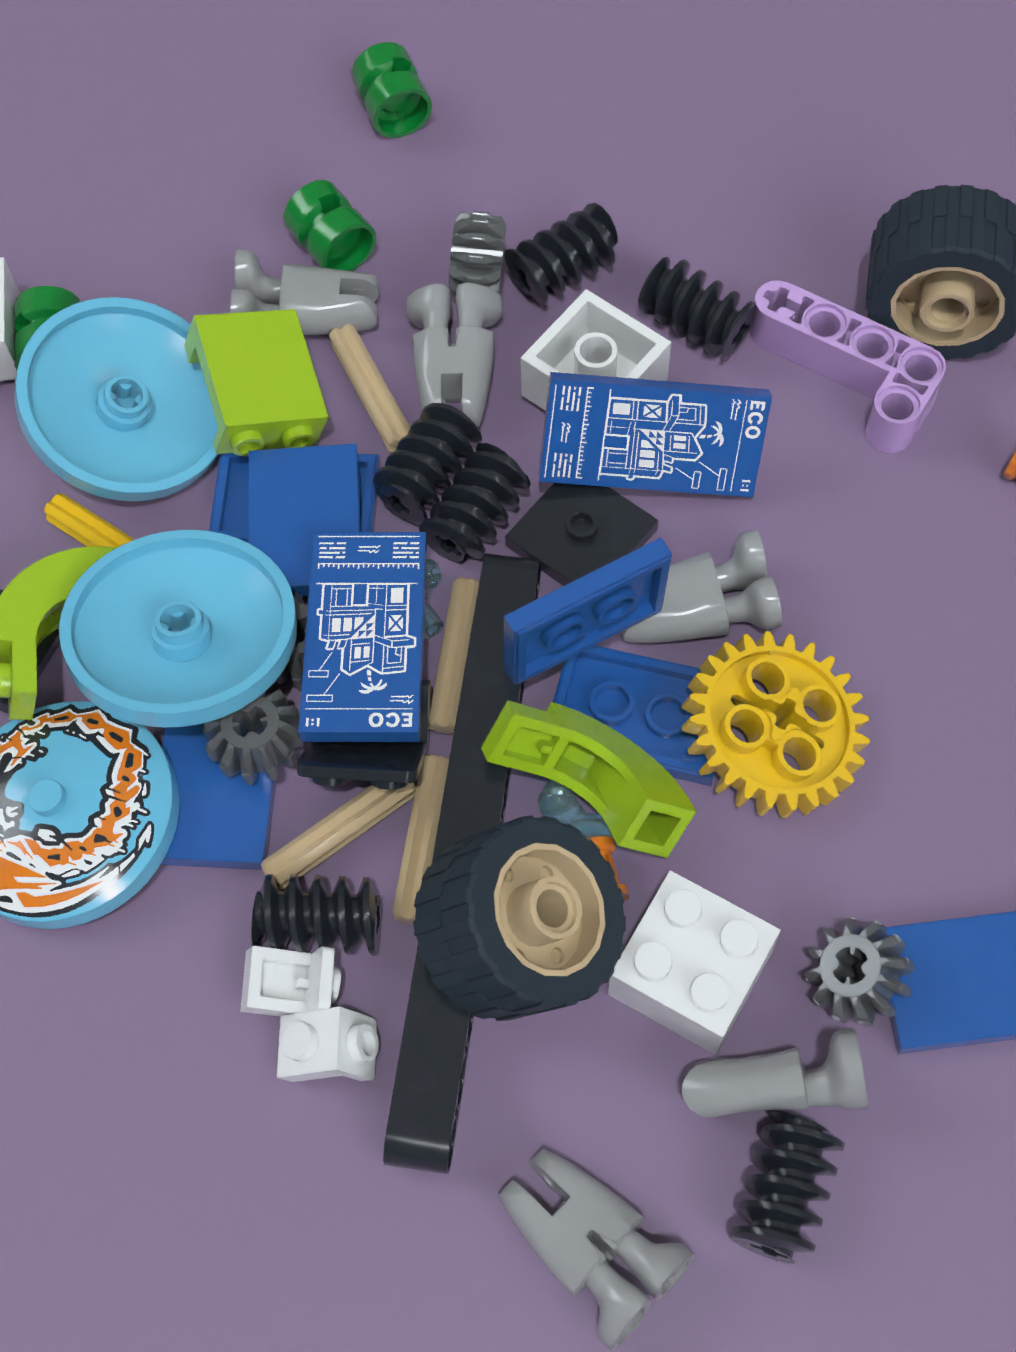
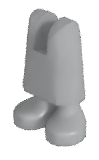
[230,249,379,335]
[406,283,503,427]
[621,529,782,643]
[682,1028,868,1118]
[498,1148,696,1351]

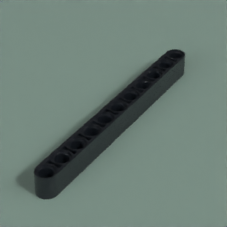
[383,553,541,1174]

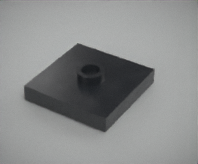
[505,483,658,586]

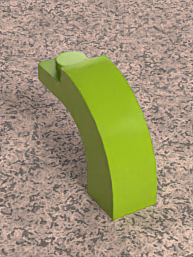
[0,546,118,720]
[481,700,697,858]

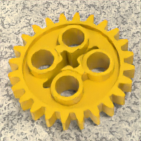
[682,631,870,818]

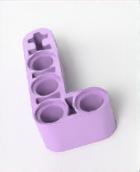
[750,280,946,453]

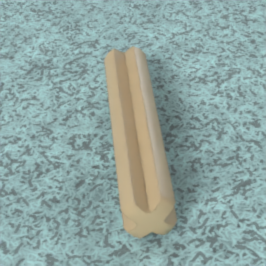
[329,324,410,452]
[429,577,480,735]
[392,755,449,925]
[261,782,416,890]

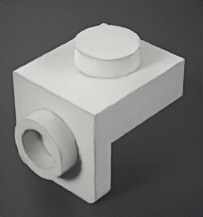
[240,946,341,1017]
[277,1006,379,1082]

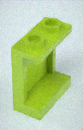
[184,309,329,456]

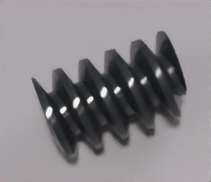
[504,203,618,305]
[638,257,756,357]
[373,403,483,525]
[419,443,531,562]
[251,874,382,956]
[729,1111,845,1263]

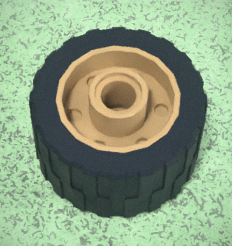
[866,184,1016,360]
[413,815,626,1021]

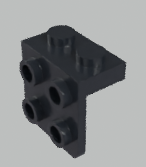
[297,680,431,790]

